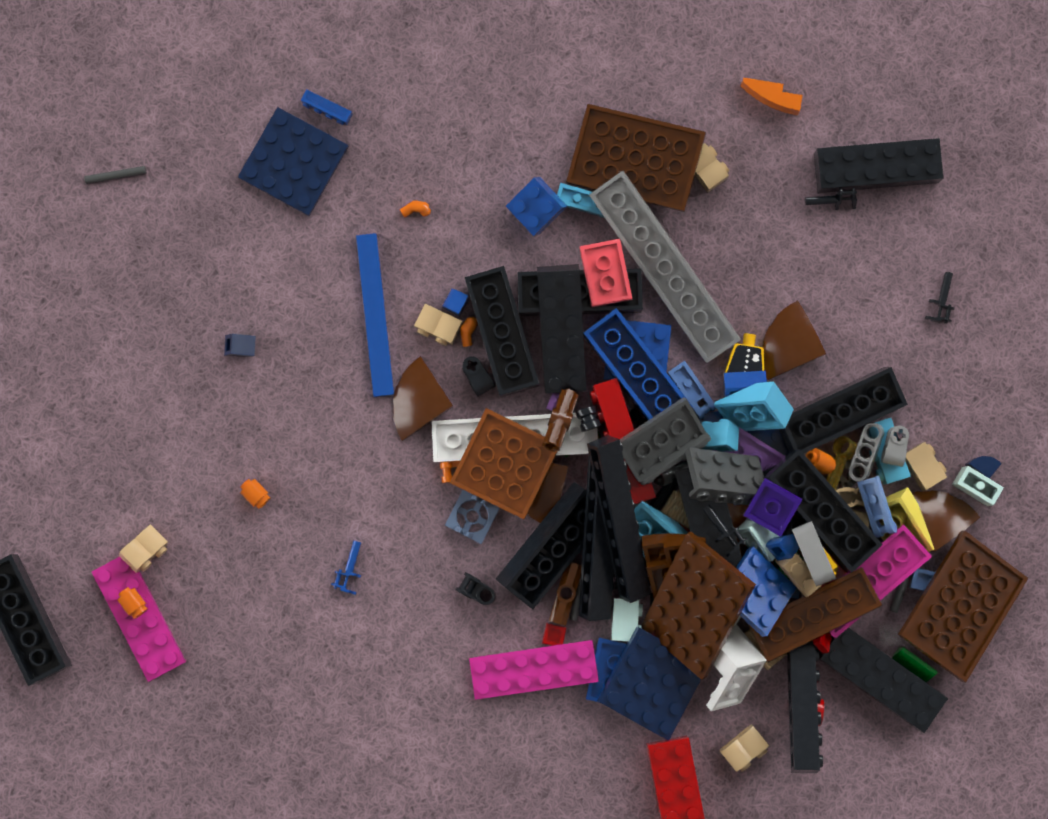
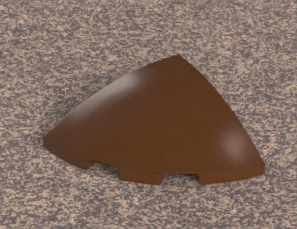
[763,301,826,380]
[393,356,453,441]
[528,463,568,523]
[912,490,981,552]
[642,533,706,599]

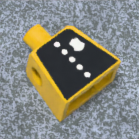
[723,333,764,377]

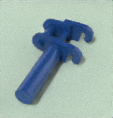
[331,540,362,595]

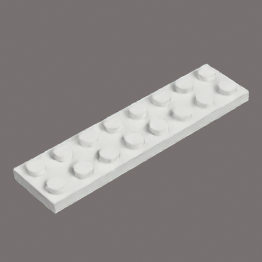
[432,413,598,462]

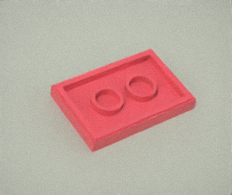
[579,239,632,308]

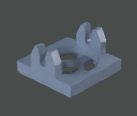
[445,490,500,544]

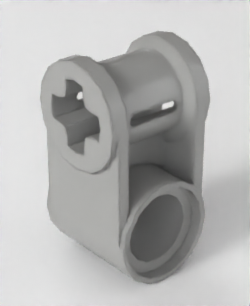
[881,426,909,467]

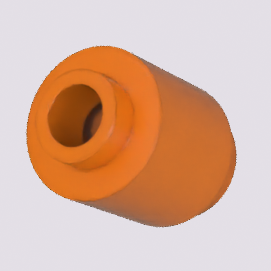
[806,448,836,474]
[240,479,271,509]
[117,587,148,619]

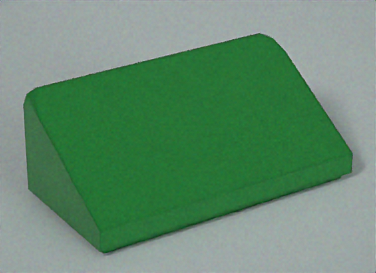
[892,647,937,682]

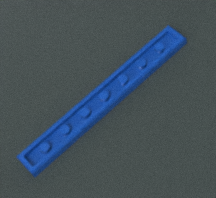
[356,233,394,397]

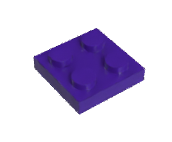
[743,478,802,536]

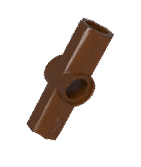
[542,389,579,452]
[548,562,582,626]

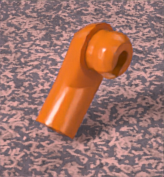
[399,200,431,218]
[460,317,478,347]

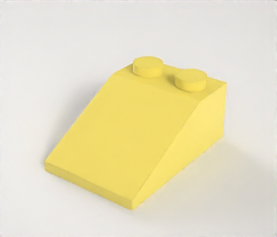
[866,487,934,552]

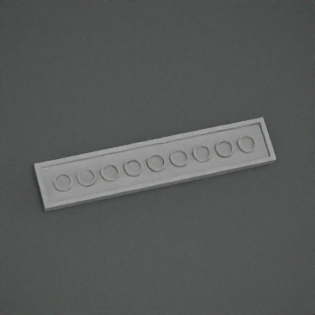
[589,171,741,363]

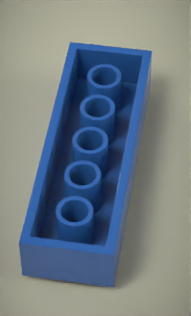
[583,308,693,420]

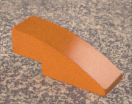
[741,77,803,115]

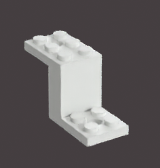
[706,616,767,711]

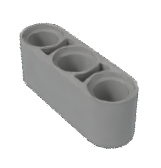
[849,423,884,481]
[792,521,836,587]

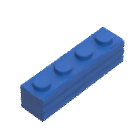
[301,89,353,125]

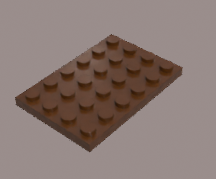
[566,104,706,212]
[898,530,1028,683]
[642,532,756,680]

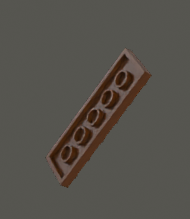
[749,567,882,663]

